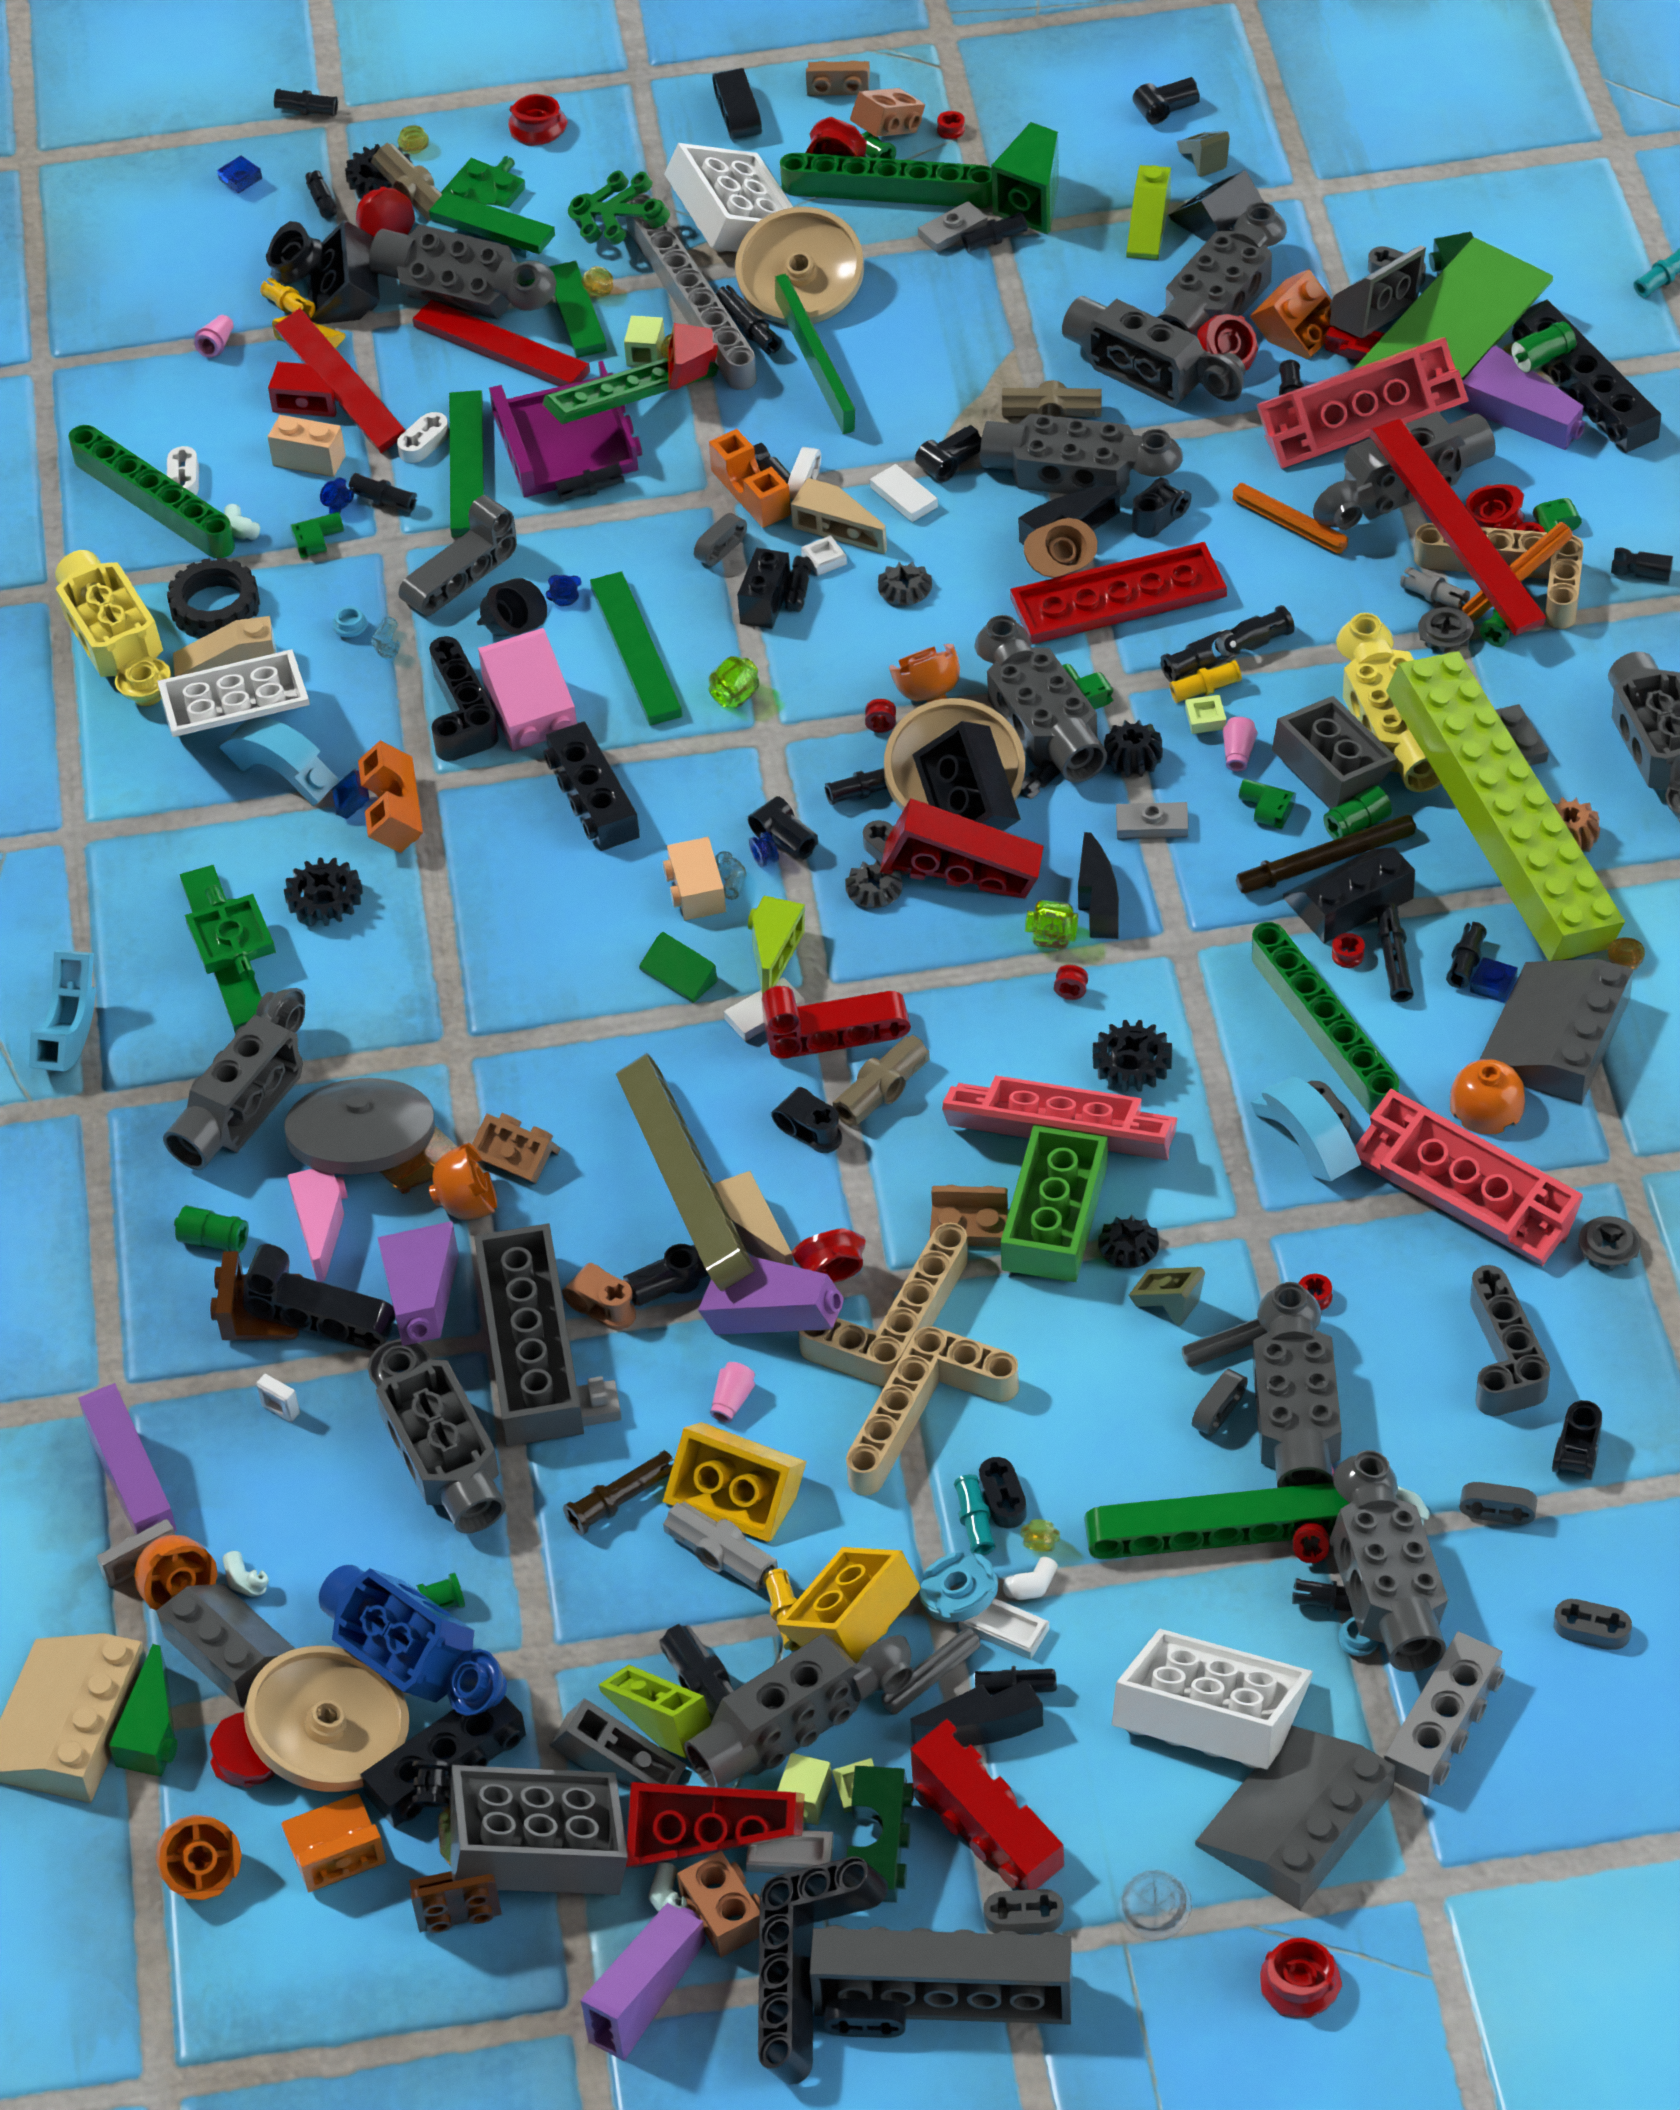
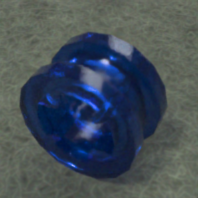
[749,832,779,868]

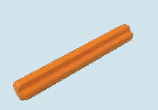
[1233,483,1348,554]
[1462,522,1573,622]

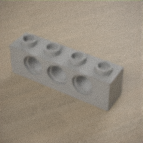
[1384,1631,1505,1798]

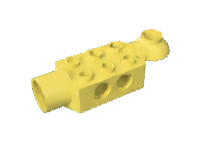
[55,550,171,706]
[1336,613,1442,792]

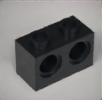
[737,547,790,629]

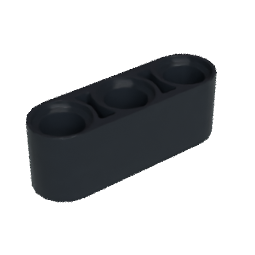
[712,68,762,140]

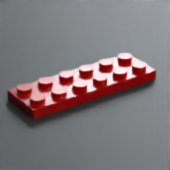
[1010,541,1227,645]

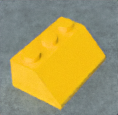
[663,1422,807,1542]
[776,1547,921,1664]

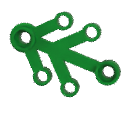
[568,170,670,245]

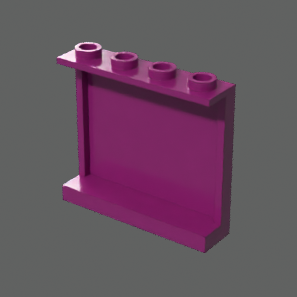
[489,361,642,498]

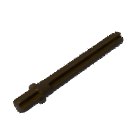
[1235,815,1416,894]

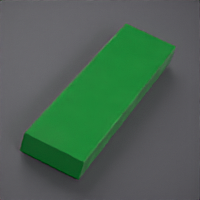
[429,192,555,255]
[548,260,607,358]

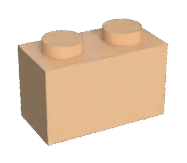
[268,415,346,477]
[663,837,726,921]

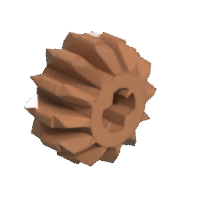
[1553,797,1600,852]

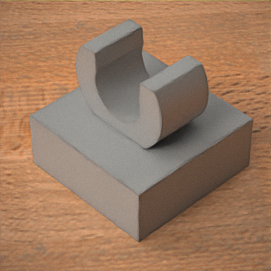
[577,1376,622,1427]

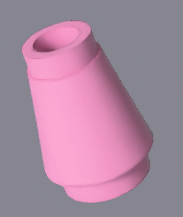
[194,315,234,358]
[1223,717,1258,771]
[710,1362,755,1423]

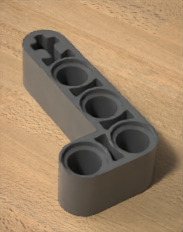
[398,495,517,616]
[1470,1265,1550,1416]

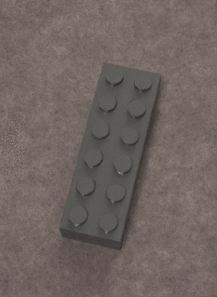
[474,1223,584,1447]
[810,1925,1073,2024]

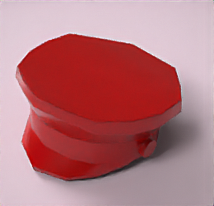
[508,94,568,146]
[806,117,867,157]
[356,187,415,237]
[1197,314,1258,371]
[1465,484,1525,530]
[792,1228,866,1283]
[209,1712,276,1788]
[1260,1938,1342,2018]

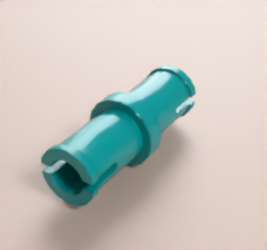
[1633,248,1680,298]
[954,1475,996,1555]

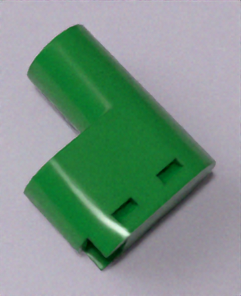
[1532,498,1582,533]
[290,512,344,558]
[1062,664,1114,709]
[1238,779,1296,829]

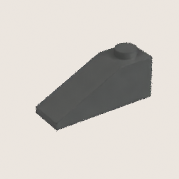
[549,1698,687,1787]

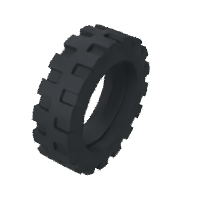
[167,558,260,638]

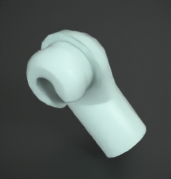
[224,504,260,540]

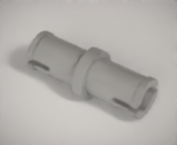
[1400,567,1470,611]

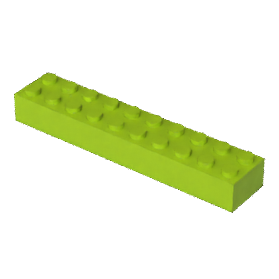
[1386,651,1625,961]

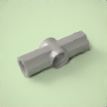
[663,1501,778,1591]

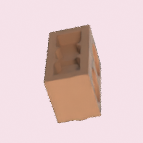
[850,88,926,137]
[677,1851,760,1958]

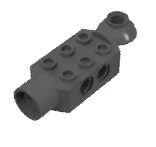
[1157,202,1287,336]
[369,224,556,319]
[1062,296,1246,408]
[1313,411,1496,530]
[980,414,1183,497]
[974,615,1107,783]
[1608,652,1680,822]
[163,988,306,1170]
[1253,1282,1342,1488]
[367,1339,506,1534]
[1329,1450,1448,1672]
[684,1634,914,1788]

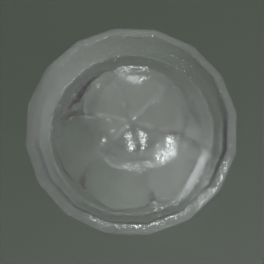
[1118,1869,1192,1941]

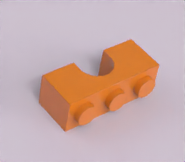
[709,429,791,528]
[358,740,423,853]

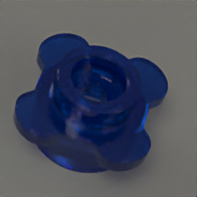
[320,477,354,514]
[546,575,581,606]

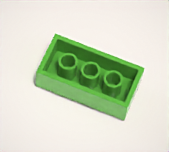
[1000,1125,1108,1283]

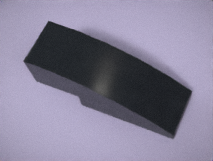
[1018,485,1120,545]
[1078,832,1119,939]
[910,1679,1043,1747]

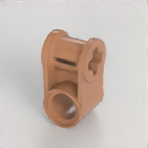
[562,1263,636,1330]

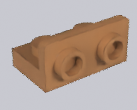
[806,61,870,96]
[472,1113,561,1184]
[930,1185,1008,1247]

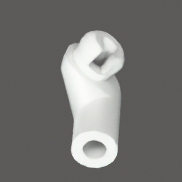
[1003,1557,1058,1600]

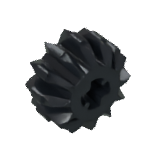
[1104,719,1163,778]

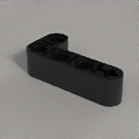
[429,636,499,761]
[243,1244,396,1351]

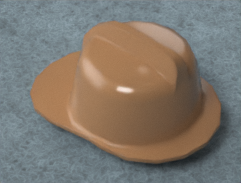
[1024,518,1098,578]

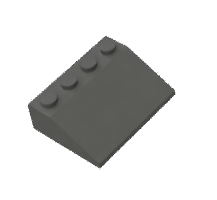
[1479,959,1634,1104]
[1195,1726,1395,1910]
[451,1765,628,1895]

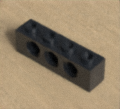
[543,721,640,851]
[360,1695,526,1828]

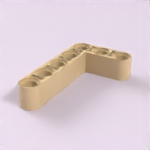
[1414,523,1584,629]
[798,1222,968,1387]
[846,1326,1019,1496]

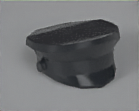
[266,221,324,285]

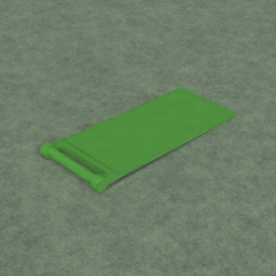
[1354,238,1553,381]

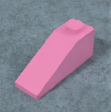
[287,1168,348,1282]

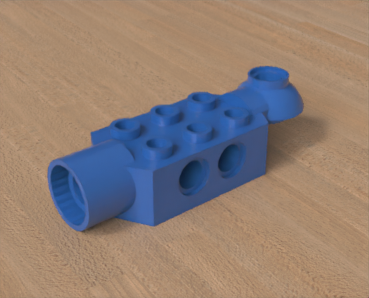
[319,1565,507,1716]

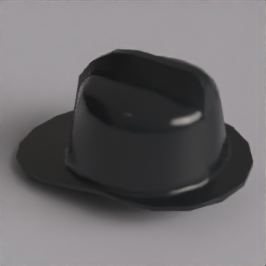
[476,578,547,636]

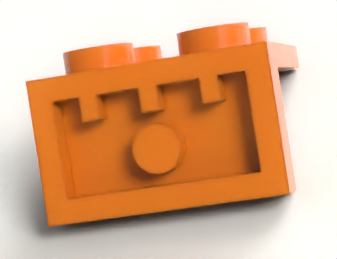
[282,1794,387,1893]

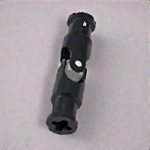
[1160,605,1295,682]

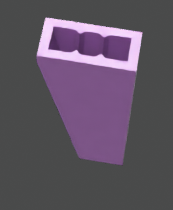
[1459,345,1585,450]
[377,1221,459,1346]
[698,1256,844,1335]
[78,1383,177,1534]
[581,1903,706,2061]

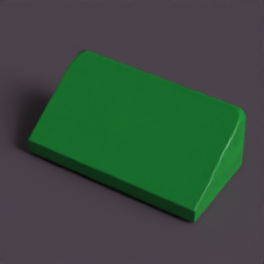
[639,932,717,1003]

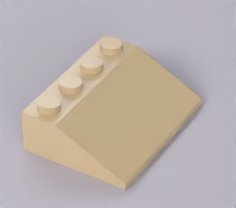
[0,1633,146,1803]

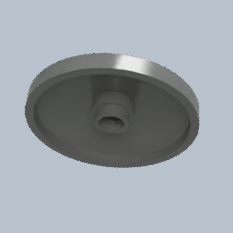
[284,1078,435,1175]

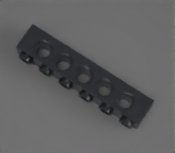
[1512,299,1661,453]

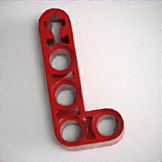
[761,986,911,1059]

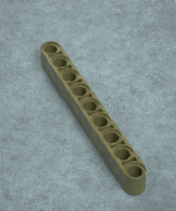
[616,1053,755,1292]

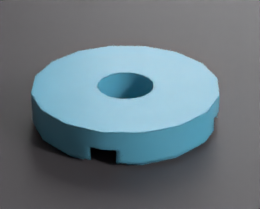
[918,1552,999,1623]

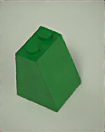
[991,122,1059,235]

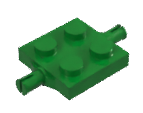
[441,156,525,208]
[185,885,276,981]

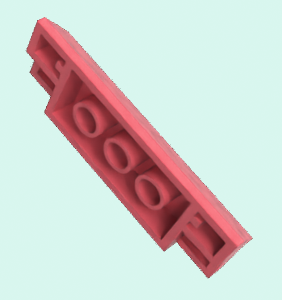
[1256,337,1469,469]
[942,1075,1177,1161]
[1355,1089,1583,1267]

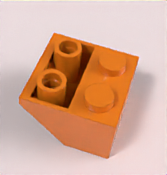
[1250,269,1339,359]

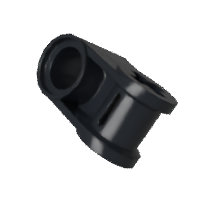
[1132,477,1192,538]
[771,1087,843,1153]
[1552,1400,1602,1480]

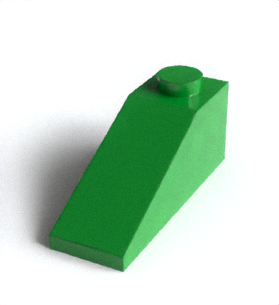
[109,1644,178,1777]

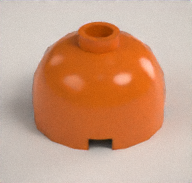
[889,644,960,703]
[1450,1059,1525,1134]
[429,1142,497,1221]
[134,1535,218,1612]
[155,1814,242,1900]

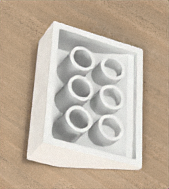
[664,143,793,252]
[157,649,310,737]
[1112,1628,1313,1769]

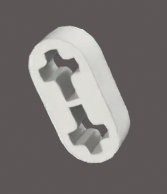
[397,412,449,463]
[167,446,199,495]
[788,447,821,500]

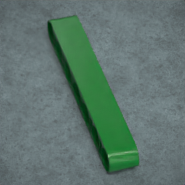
[780,153,993,208]
[68,425,235,558]
[1252,922,1399,1116]
[1084,1482,1349,1559]

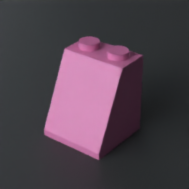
[478,628,577,751]

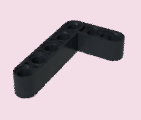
[758,1856,888,2084]

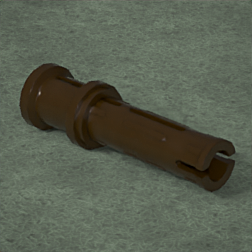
[563,1450,674,1535]

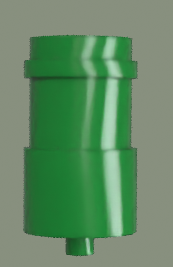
[1511,321,1576,373]
[1323,785,1392,840]
[174,1205,249,1253]

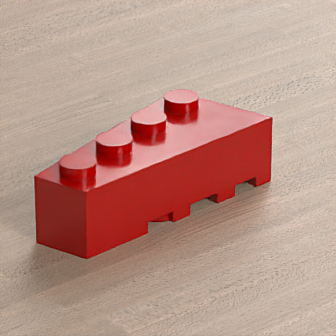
[880,798,1044,899]
[910,1719,1064,1890]
[626,1782,805,1868]

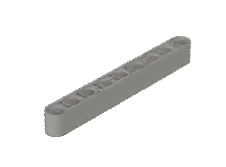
[626,194,757,390]

